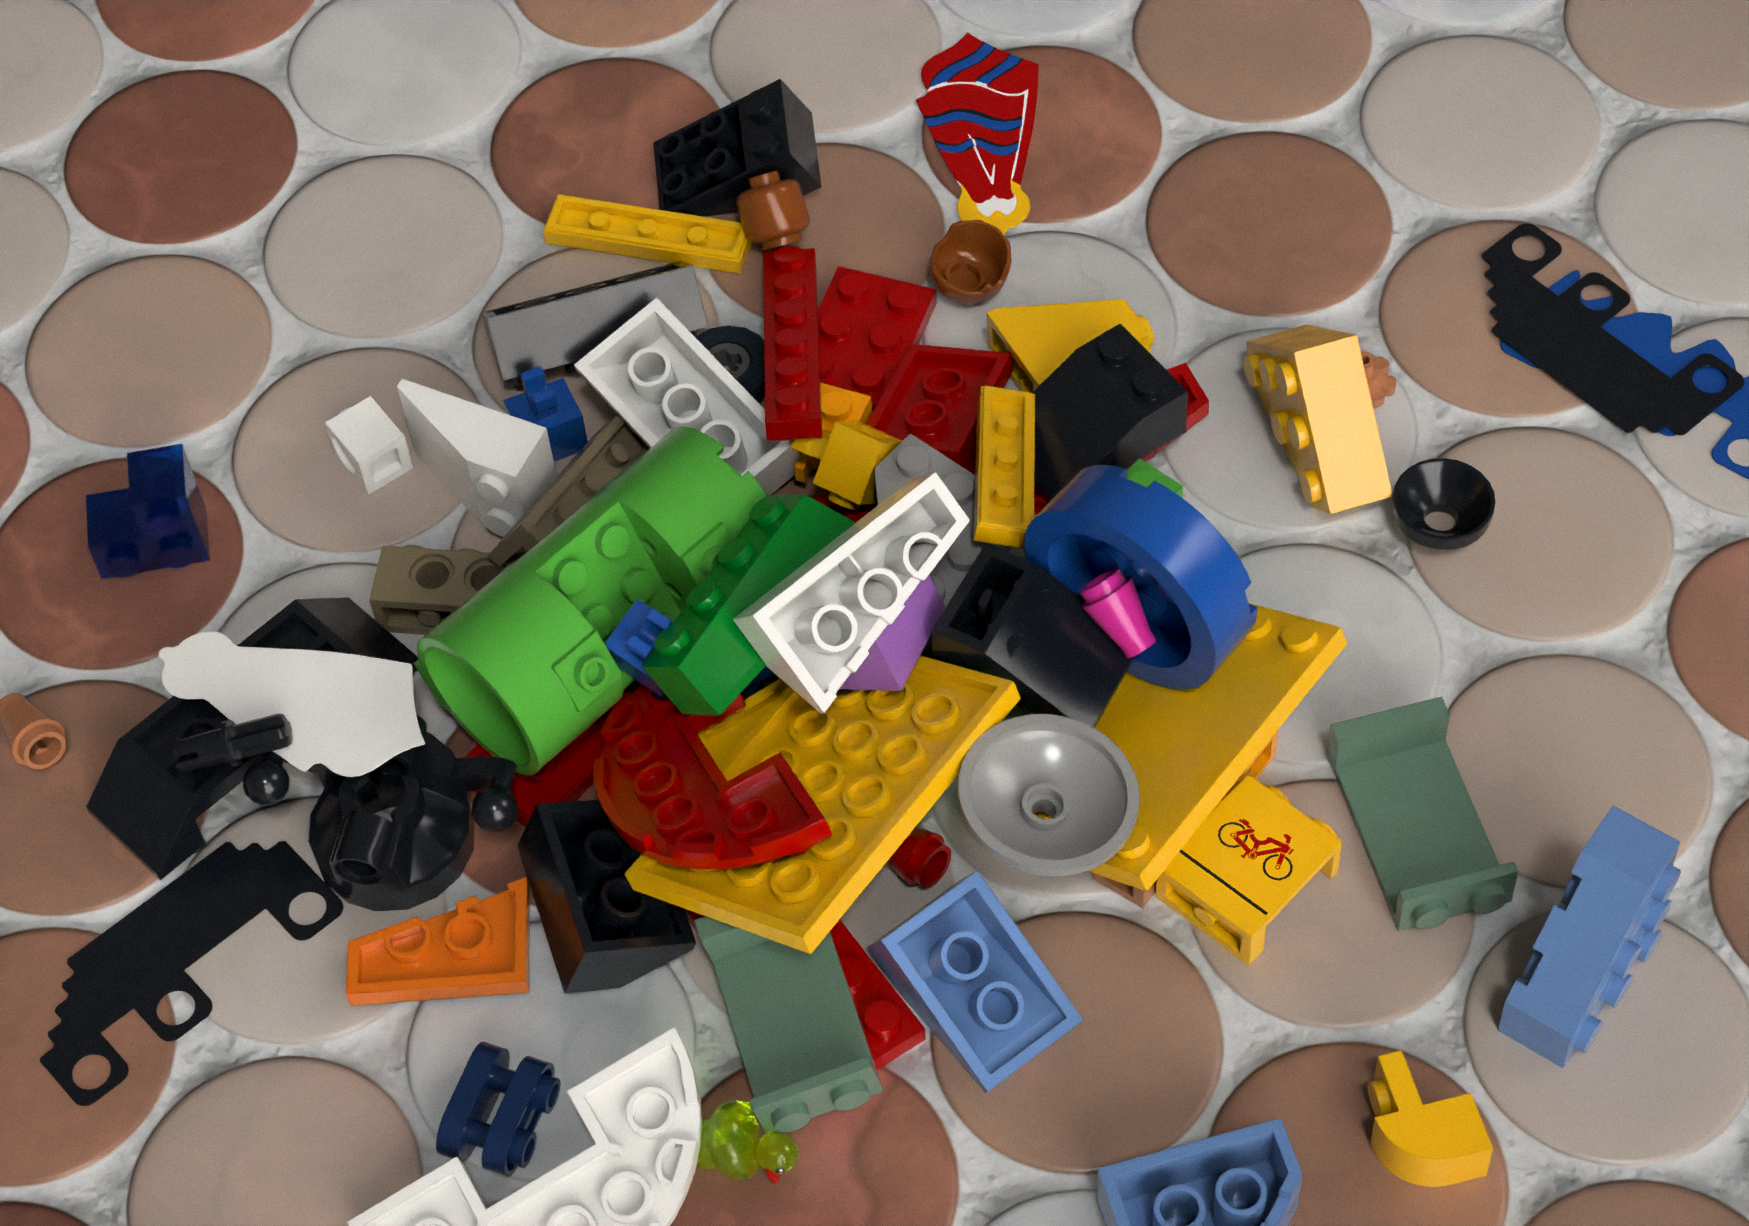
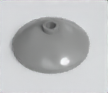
[957,714,1140,877]

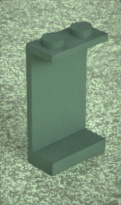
[1327,696,1518,931]
[694,916,884,1135]

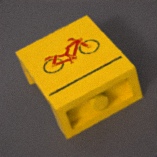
[1156,774,1342,966]

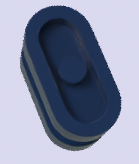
[436,1041,561,1177]

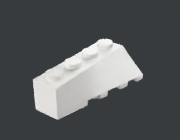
[733,472,970,713]

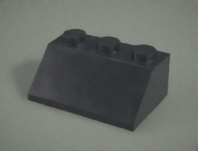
[517,800,696,993]

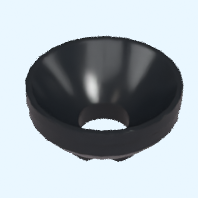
[1392,458,1496,550]

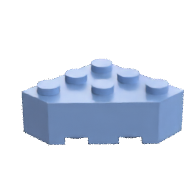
[1498,806,1681,1068]
[1097,1118,1303,1226]

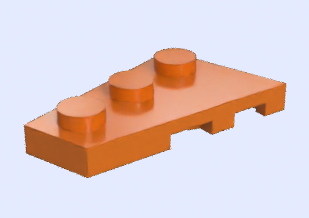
[346,877,530,1006]

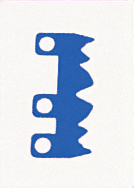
[1501,270,1749,479]

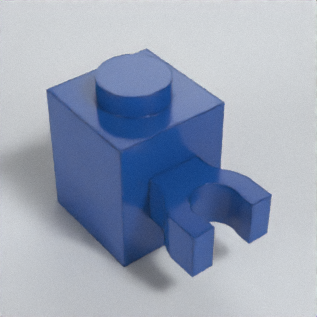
[503,366,588,462]
[605,599,673,698]

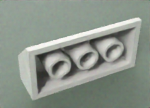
[574,298,800,495]

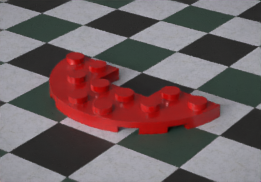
[593,684,833,869]

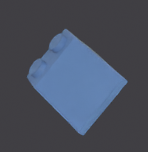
[867,871,1084,1092]

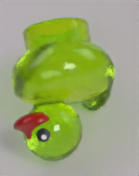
[697,1100,799,1183]

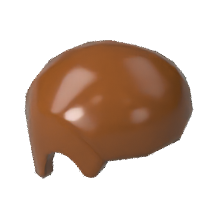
[929,220,1012,305]

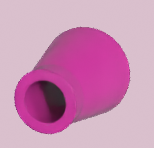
[1079,567,1156,658]

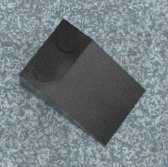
[1032,323,1188,504]

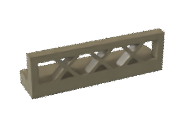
[487,413,650,567]

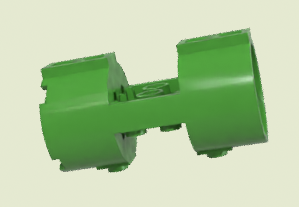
[413,427,767,776]

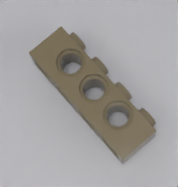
[369,545,525,635]

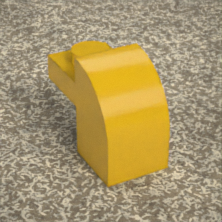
[1367,1050,1493,1187]

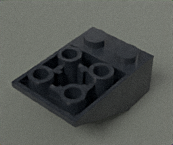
[653,79,822,217]
[932,543,1137,728]

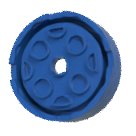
[1024,465,1257,690]

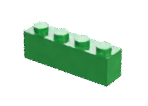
[641,494,856,716]

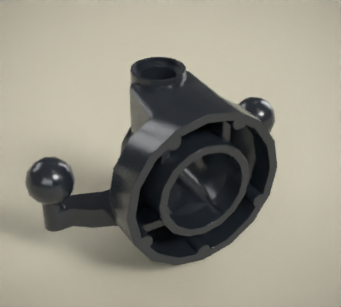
[243,715,518,911]

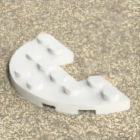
[347,1027,702,1226]

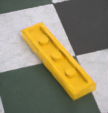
[543,194,752,274]
[973,385,1035,548]

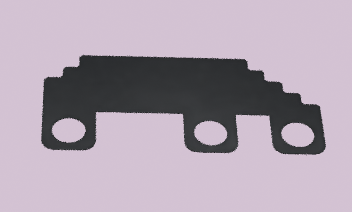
[1482,223,1744,435]
[40,841,344,1106]

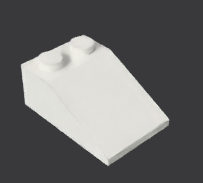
[397,379,557,537]

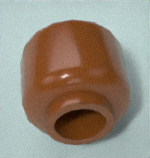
[736,170,810,250]

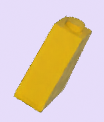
[986,299,1154,393]

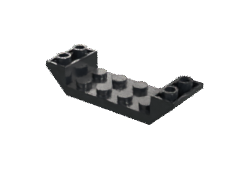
[86,597,419,881]

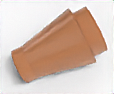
[0,693,66,770]

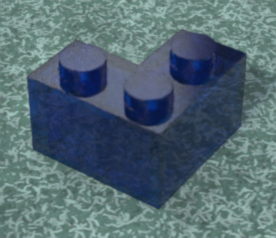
[86,444,210,579]

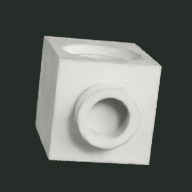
[325,396,413,495]

